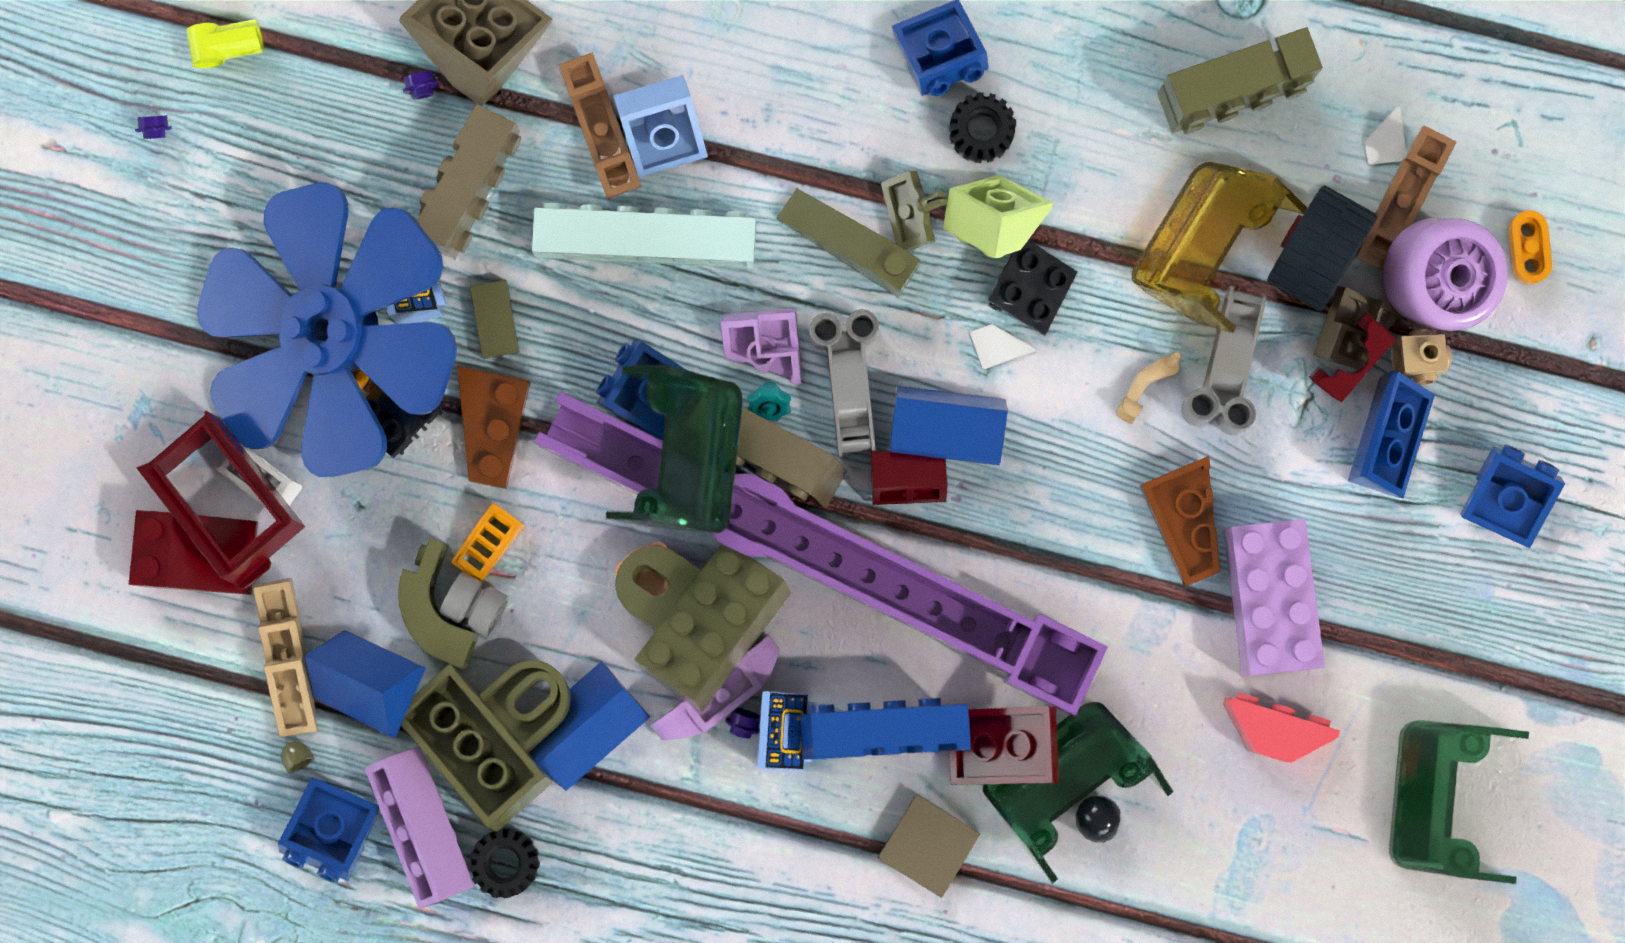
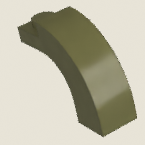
[398,538,479,669]

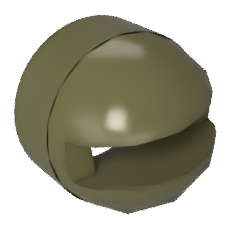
[281,741,315,773]

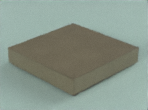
[877,794,980,898]

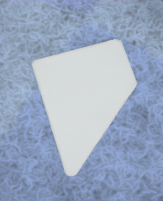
[1365,107,1407,165]
[970,324,1035,369]

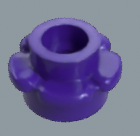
[403,71,438,100]
[135,115,172,139]
[725,708,761,739]

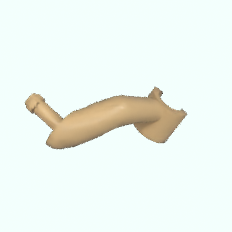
[1116,352,1181,424]

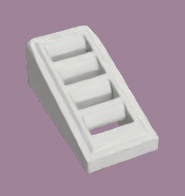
[217,442,302,508]

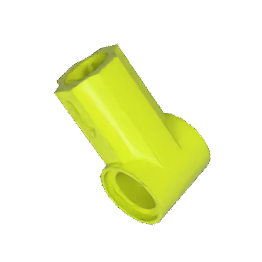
[186,19,264,68]

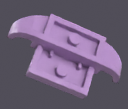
[651,634,779,740]

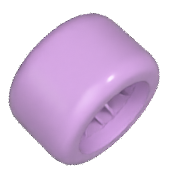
[1382,218,1508,331]

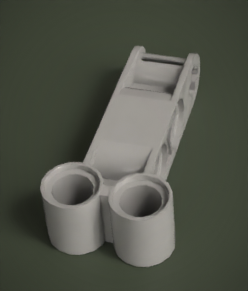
[1181,286,1266,435]
[809,309,879,458]

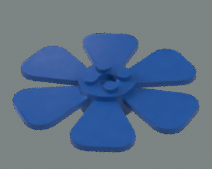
[197,183,457,477]

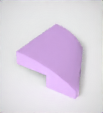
[721,308,802,384]

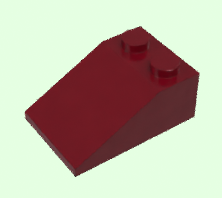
[128,510,258,595]

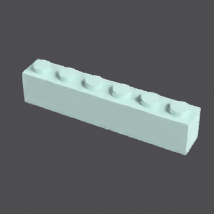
[532,203,756,268]

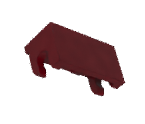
[871,451,948,505]

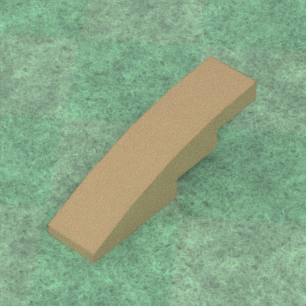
[253,578,318,737]

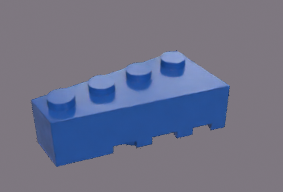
[800,698,971,760]

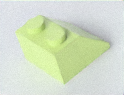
[943,175,1053,258]

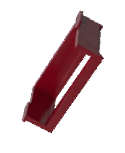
[136,410,306,589]

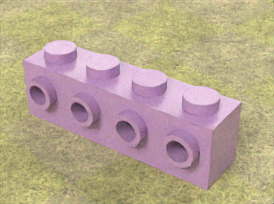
[364,746,475,909]

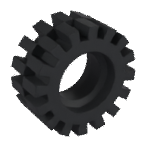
[949,92,1016,163]
[469,828,540,898]

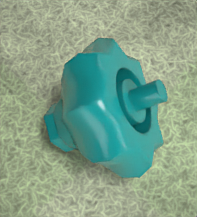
[747,381,791,422]

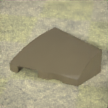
[1313,286,1404,369]

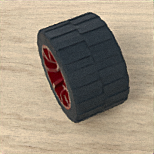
[1267,185,1378,311]

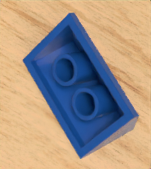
[1348,371,1435,499]
[889,386,1008,466]
[305,630,426,738]
[530,661,650,791]

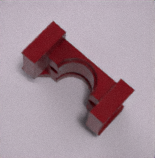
[1309,312,1396,403]

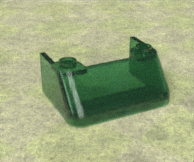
[605,365,743,533]
[983,702,1173,884]
[1389,720,1529,884]

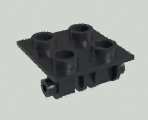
[988,240,1078,336]
[366,385,445,458]

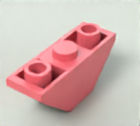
[1223,692,1340,763]

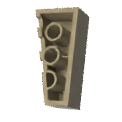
[415,104,521,260]
[685,389,847,509]

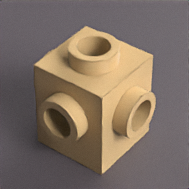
[1390,329,1452,385]

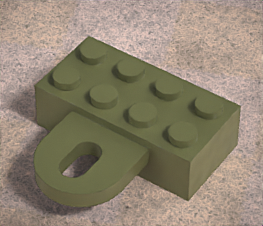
[615,544,791,713]
[401,660,571,832]

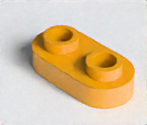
[1508,210,1552,285]

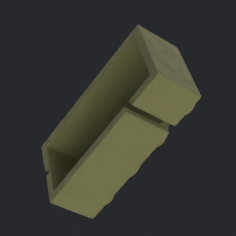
[1157,27,1323,135]

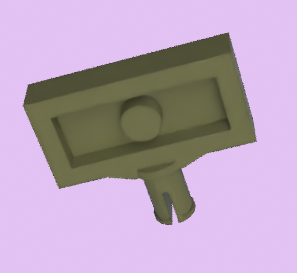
[880,171,947,252]

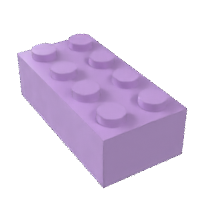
[1223,519,1325,677]

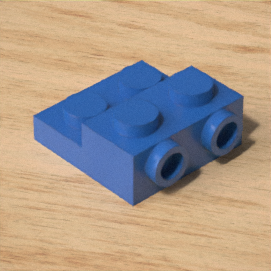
[892,0,989,96]
[596,340,702,442]
[1460,444,1565,548]
[278,777,381,883]

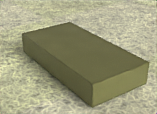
[470,279,520,359]

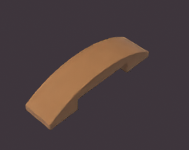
[558,52,642,199]
[1355,125,1457,271]

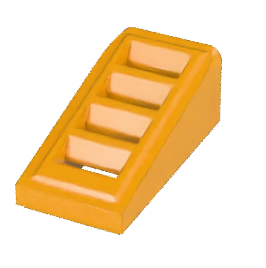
[450,502,525,583]

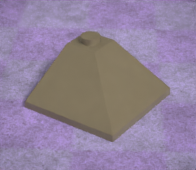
[399,0,553,106]

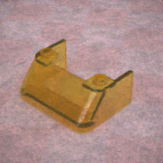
[1132,162,1307,333]

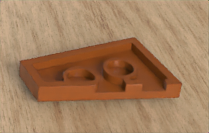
[457,366,530,490]
[1140,456,1220,587]

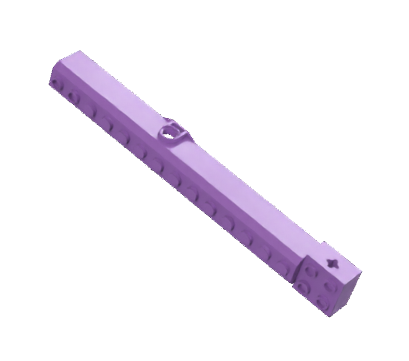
[535,392,1108,715]

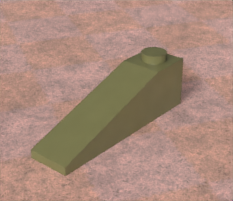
[777,188,920,298]

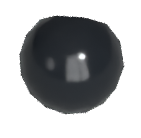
[1075,795,1121,843]

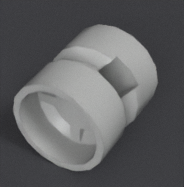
[440,571,509,638]

